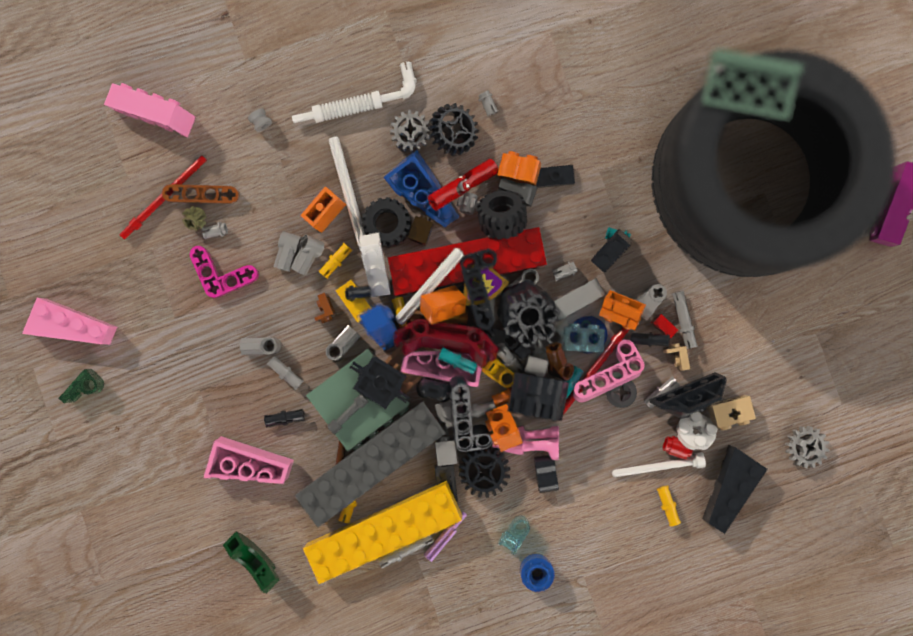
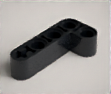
[460,249,497,331]
[449,375,492,452]

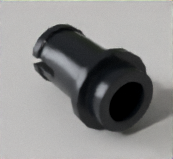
[345,285,371,301]

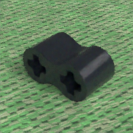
[534,455,559,493]

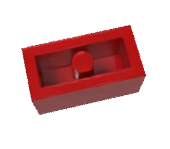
[651,314,679,339]

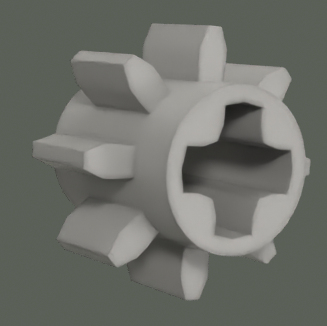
[456,192,480,215]

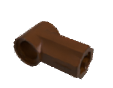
[545,342,574,380]

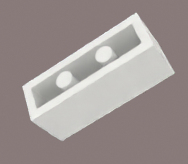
[360,233,390,298]

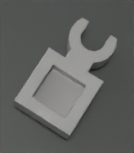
[435,401,452,436]

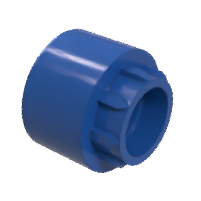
[520,554,555,592]

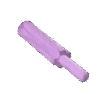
[423,512,467,562]

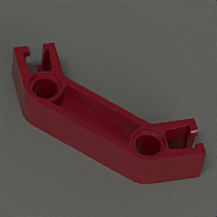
[394,319,498,368]

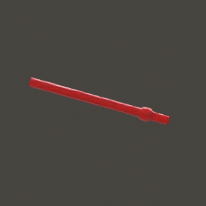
[119,155,207,240]
[563,327,629,415]

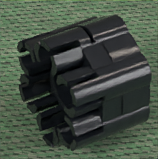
[497,280,560,347]
[508,373,569,421]

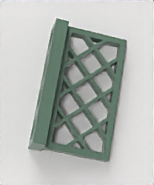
[702,49,803,119]

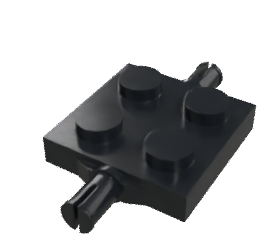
[350,355,410,409]

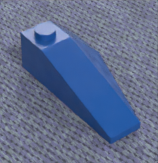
[384,150,460,227]

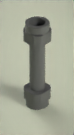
[327,394,369,434]

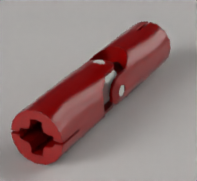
[428,159,499,211]

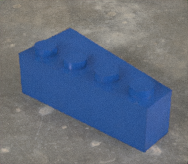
[359,304,398,352]

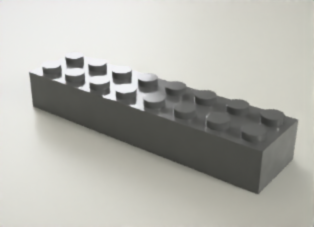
[295,402,445,528]

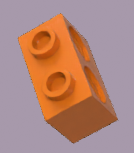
[485,404,523,452]

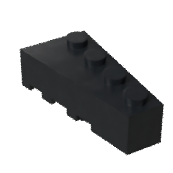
[702,445,768,534]

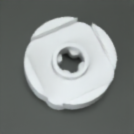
[676,412,717,451]

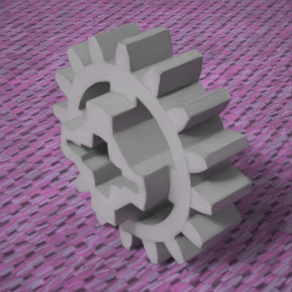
[390,110,431,153]
[785,426,830,468]

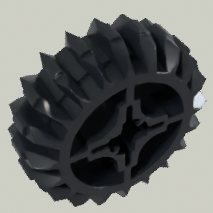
[428,103,479,156]
[459,446,511,498]

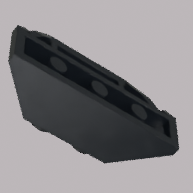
[649,372,727,419]

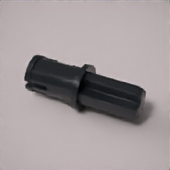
[630,332,670,347]

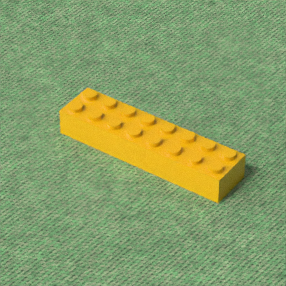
[303,481,463,584]

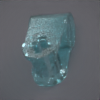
[497,516,530,555]

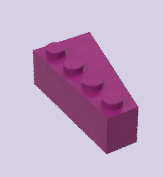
[869,161,913,247]

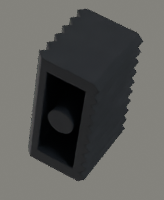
[591,229,632,272]

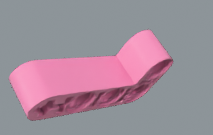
[573,340,644,403]

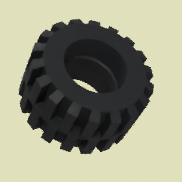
[477,190,527,240]
[362,197,411,248]

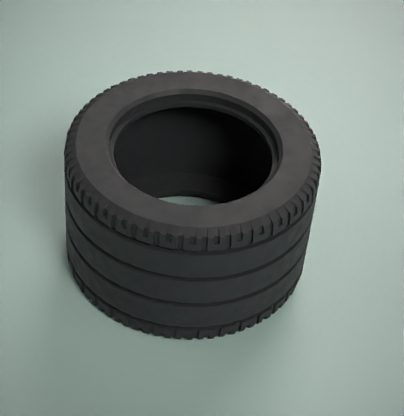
[651,50,896,277]

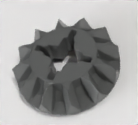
[606,377,637,408]

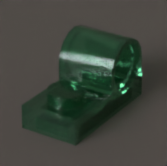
[58,369,104,403]

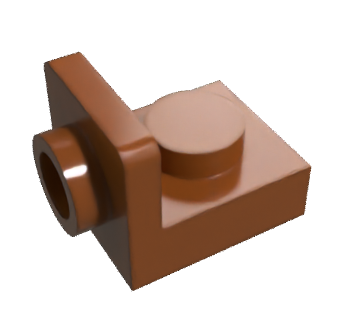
[315,293,336,324]

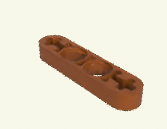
[162,184,240,204]

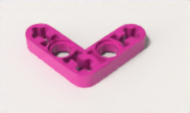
[189,246,259,298]

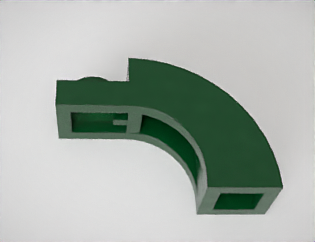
[223,531,280,594]

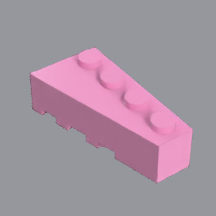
[104,83,195,138]
[22,298,117,344]

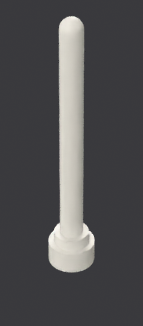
[612,452,706,477]

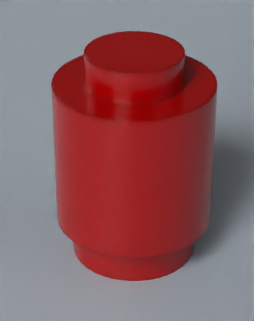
[663,436,693,460]

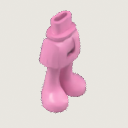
[492,426,559,460]

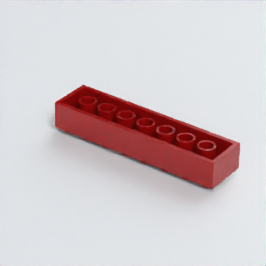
[387,227,547,297]

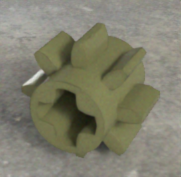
[182,206,207,231]

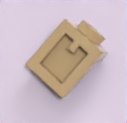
[663,343,690,371]

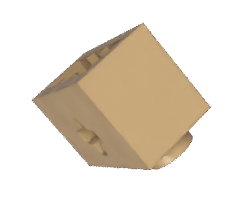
[708,395,756,430]

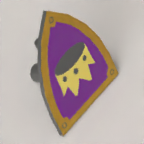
[464,264,509,305]

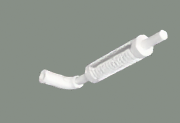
[292,62,417,123]

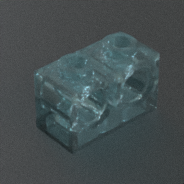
[562,323,605,353]

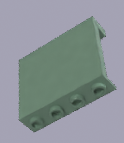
[306,349,411,451]

